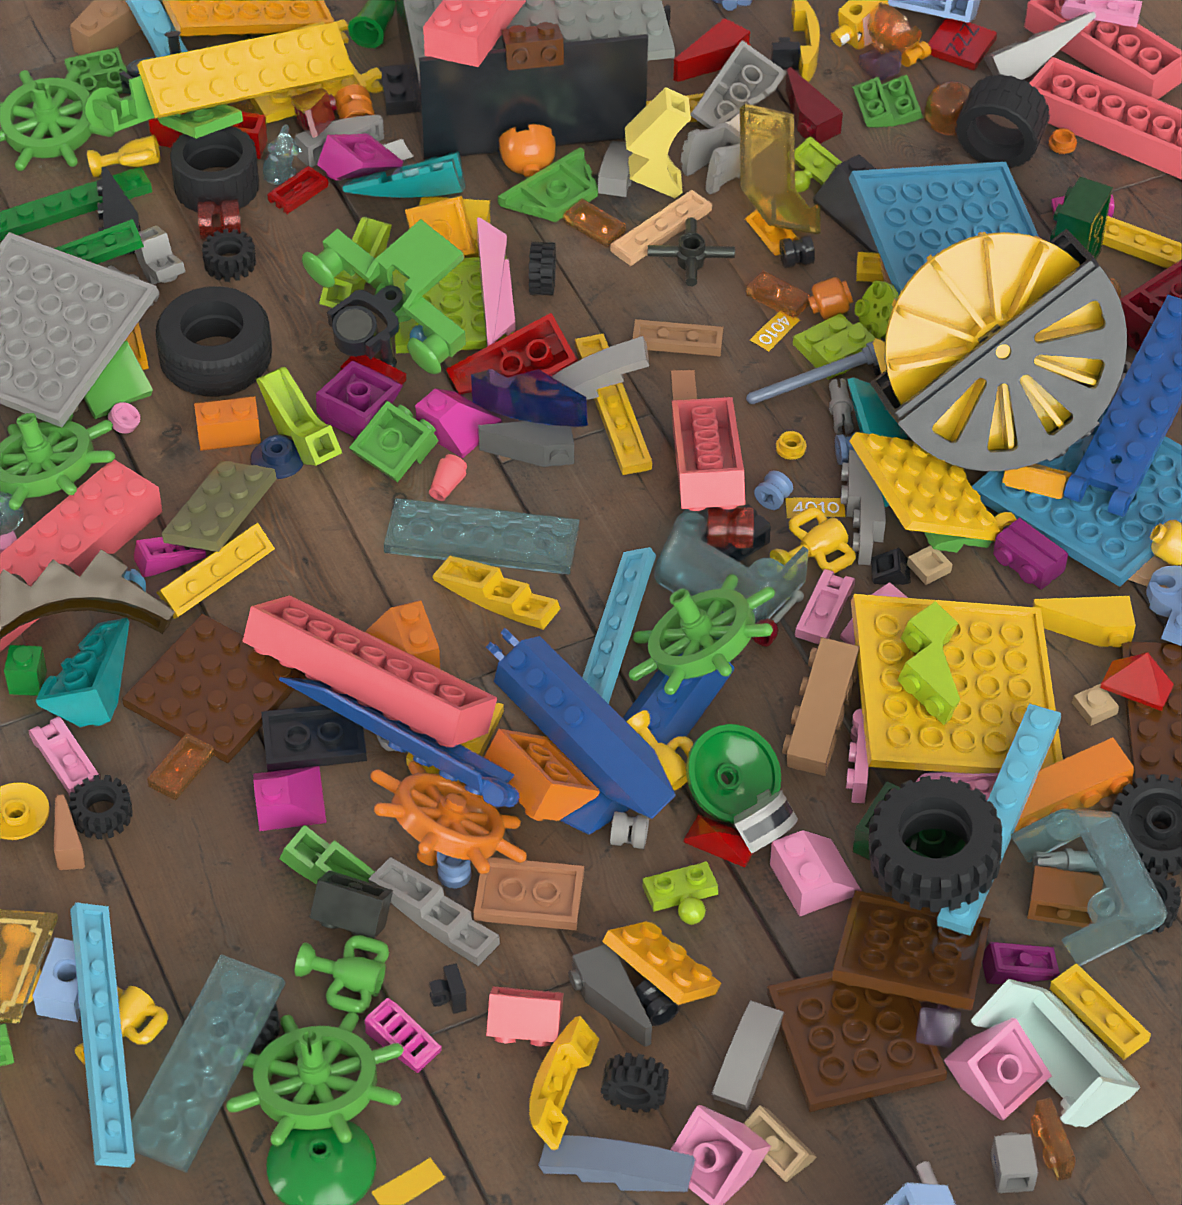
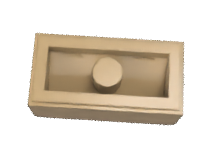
[744,1105,816,1182]

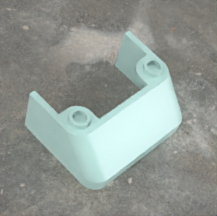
[971,979,1140,1127]

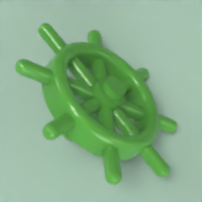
[0,66,115,171]
[0,413,115,510]
[629,574,775,695]
[226,1012,403,1146]

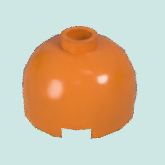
[499,124,555,177]

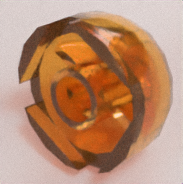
[867,2,923,55]
[924,81,971,135]

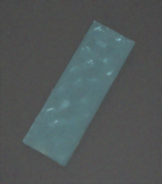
[384,498,580,575]
[131,955,286,1173]

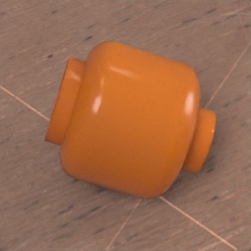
[808,277,853,320]

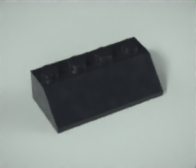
[813,154,879,253]

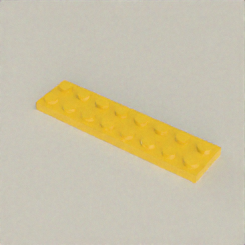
[137,22,355,119]

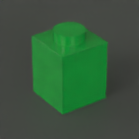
[4,645,47,696]

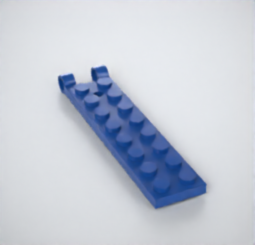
[1064,295,1182,517]

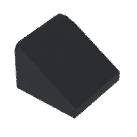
[871,548,911,585]

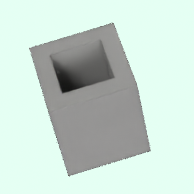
[991,1132,1038,1193]

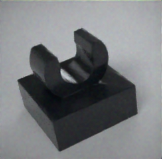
[771,37,801,70]
[429,963,467,1014]

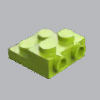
[793,313,875,380]

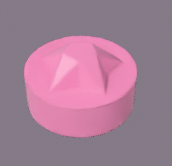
[108,402,140,434]

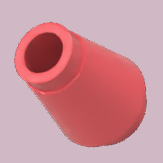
[429,454,467,501]

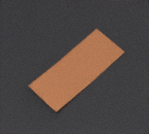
[671,370,697,400]

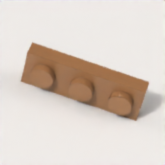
[632,319,724,357]

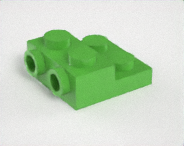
[349,401,439,483]

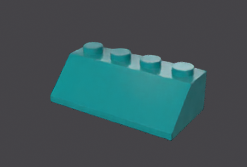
[847,378,908,507]

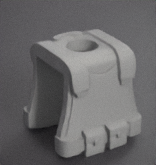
[681,123,751,194]

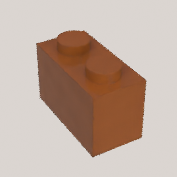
[1027,866,1104,929]

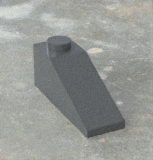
[478,417,574,467]
[568,944,652,1047]

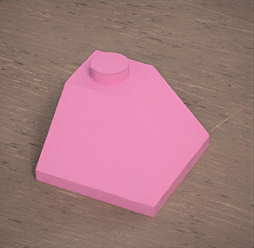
[944,1018,1052,1120]
[671,1105,771,1205]

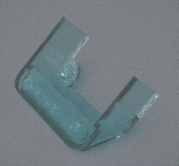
[654,507,809,626]
[1011,809,1167,966]

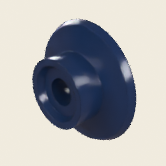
[250,435,304,479]

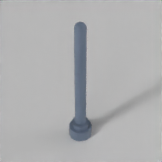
[746,341,879,404]

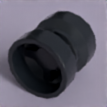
[779,235,815,268]
[635,979,680,1026]

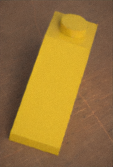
[1033,596,1136,647]

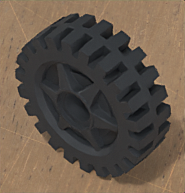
[1108,774,1182,876]

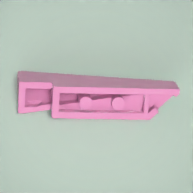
[477,218,515,347]

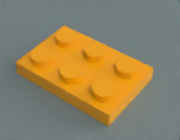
[602,921,722,1005]

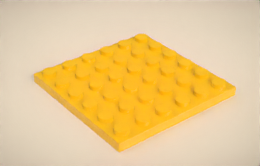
[851,594,1063,774]

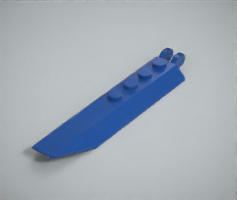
[486,628,676,819]
[560,652,735,835]
[279,677,520,807]

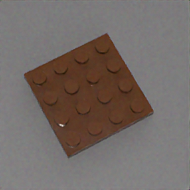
[122,614,306,763]
[832,890,991,1011]
[767,971,947,1112]

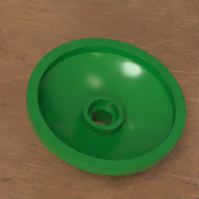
[686,724,781,823]
[266,1120,376,1205]

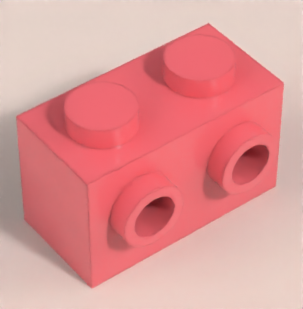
[486,986,563,1047]

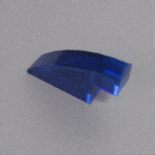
[471,369,588,427]

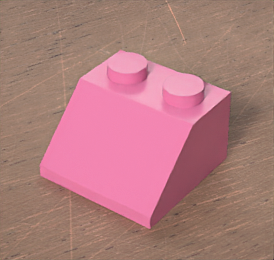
[770,830,861,917]

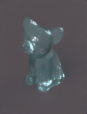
[263,125,300,184]

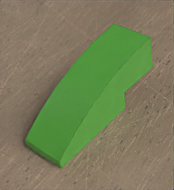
[279,825,375,885]

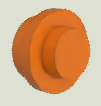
[1048,128,1077,154]

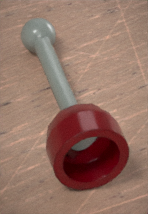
[752,589,804,647]

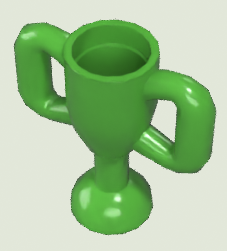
[295,935,389,1013]

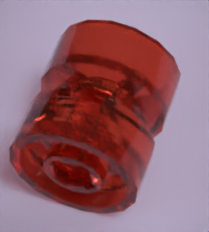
[198,199,241,240]
[707,507,754,548]

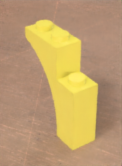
[625,87,691,199]

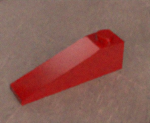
[446,312,577,395]

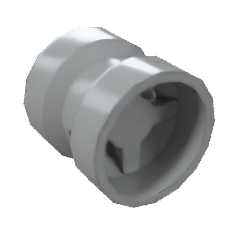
[610,811,649,849]

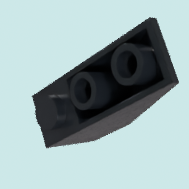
[97,167,141,254]

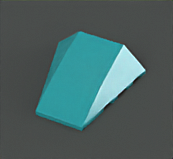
[342,151,466,198]

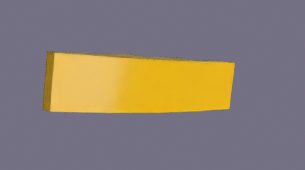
[432,556,560,630]

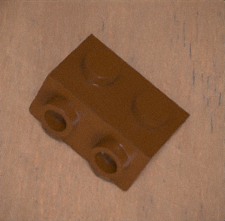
[501,22,564,70]

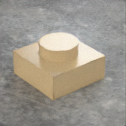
[907,545,952,585]
[1072,684,1119,726]

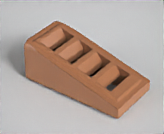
[54,795,85,870]

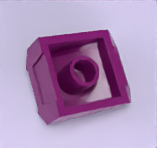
[316,361,403,440]

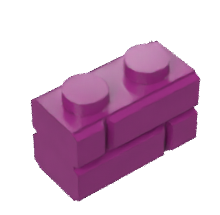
[993,518,1068,590]

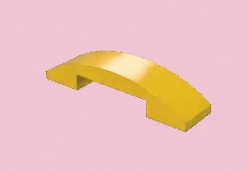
[791,0,820,82]
[529,1016,600,1150]

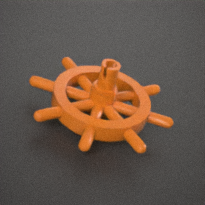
[371,761,527,874]

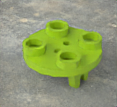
[854,280,899,339]

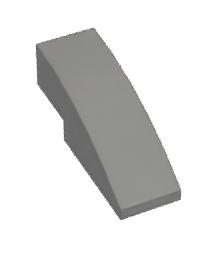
[295,115,384,168]
[598,141,633,197]
[712,1001,784,1111]

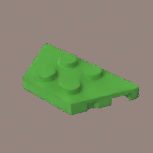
[498,147,598,222]

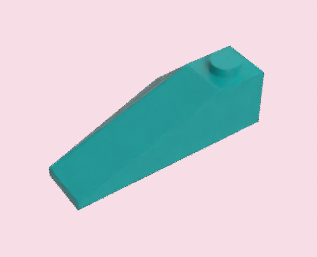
[36,618,130,727]

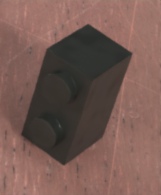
[310,870,393,938]

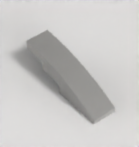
[538,336,649,412]
[368,857,500,966]

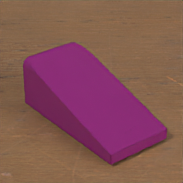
[982,942,1060,984]

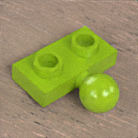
[788,137,843,192]
[642,861,718,925]

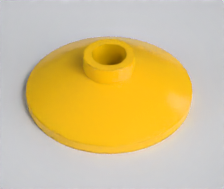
[0,783,50,840]

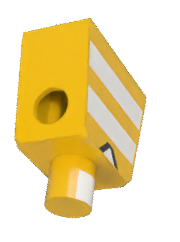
[831,0,890,50]

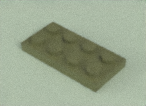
[162,461,277,552]

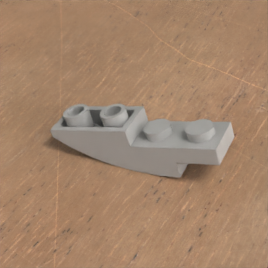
[841,450,886,565]

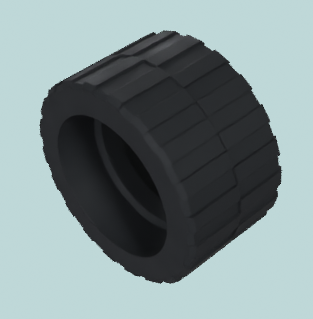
[955,74,1050,168]
[170,126,259,215]

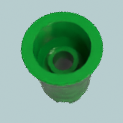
[348,0,396,49]

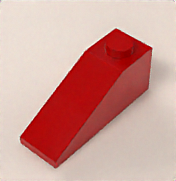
[673,18,751,82]

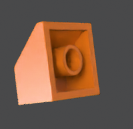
[194,396,261,451]
[365,600,440,669]

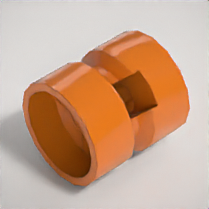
[334,84,375,120]

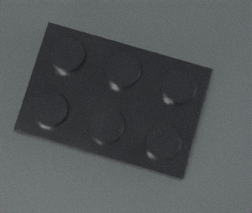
[262,705,367,772]

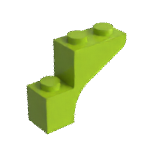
[319,217,392,308]
[256,367,342,466]
[897,601,960,725]

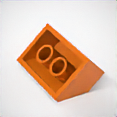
[484,729,600,821]

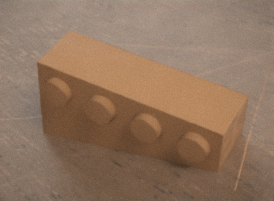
[70,0,167,55]
[782,637,859,776]

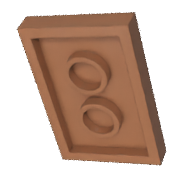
[474,857,584,931]

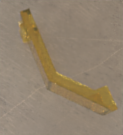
[739,104,821,235]

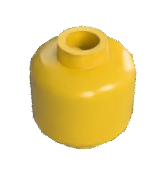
[1150,520,1182,566]

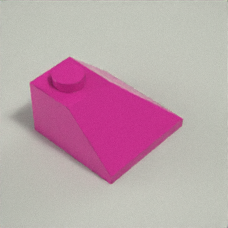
[317,134,404,181]
[415,388,502,459]
[253,766,326,831]

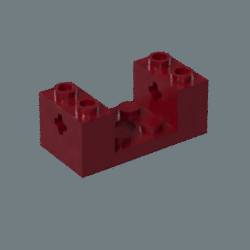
[1120,260,1182,352]

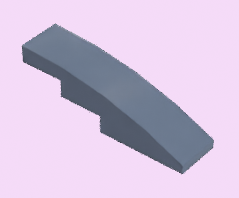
[538,1135,695,1192]

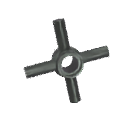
[648,217,735,286]

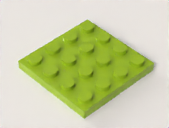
[392,256,514,354]

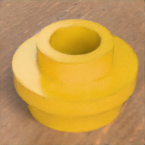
[776,431,806,460]

